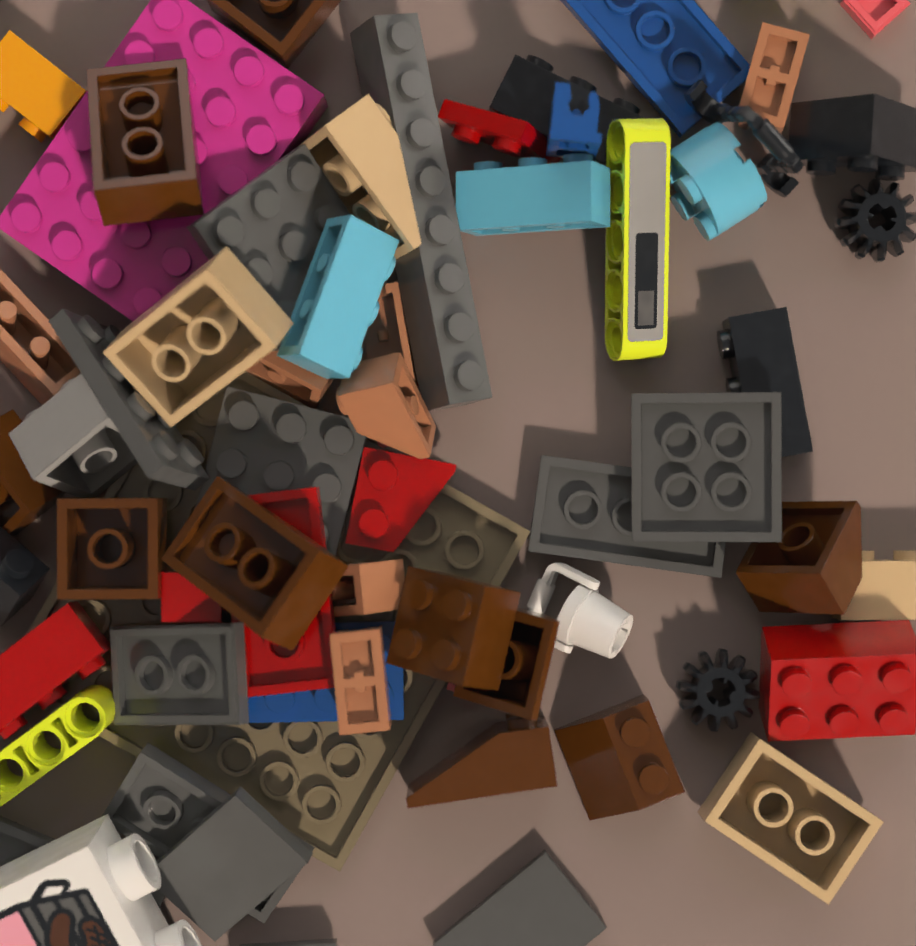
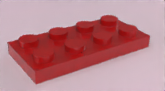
[231,487,336,697]

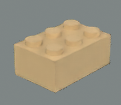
[102,246,294,428]
[698,732,884,905]

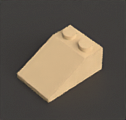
[299,94,422,259]

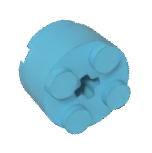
[670,122,767,241]

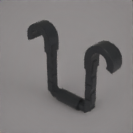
[684,79,804,198]

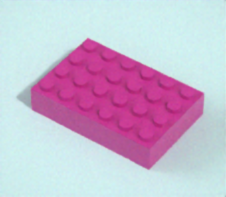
[0,0,328,321]

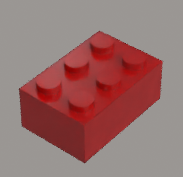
[758,620,916,742]

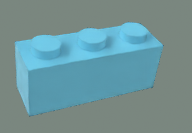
[456,153,610,236]
[277,214,399,379]

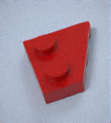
[438,99,561,164]
[345,447,457,552]

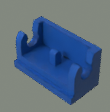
[546,82,602,161]

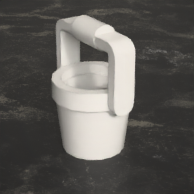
[527,562,634,659]

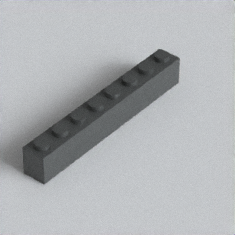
[350,13,492,411]

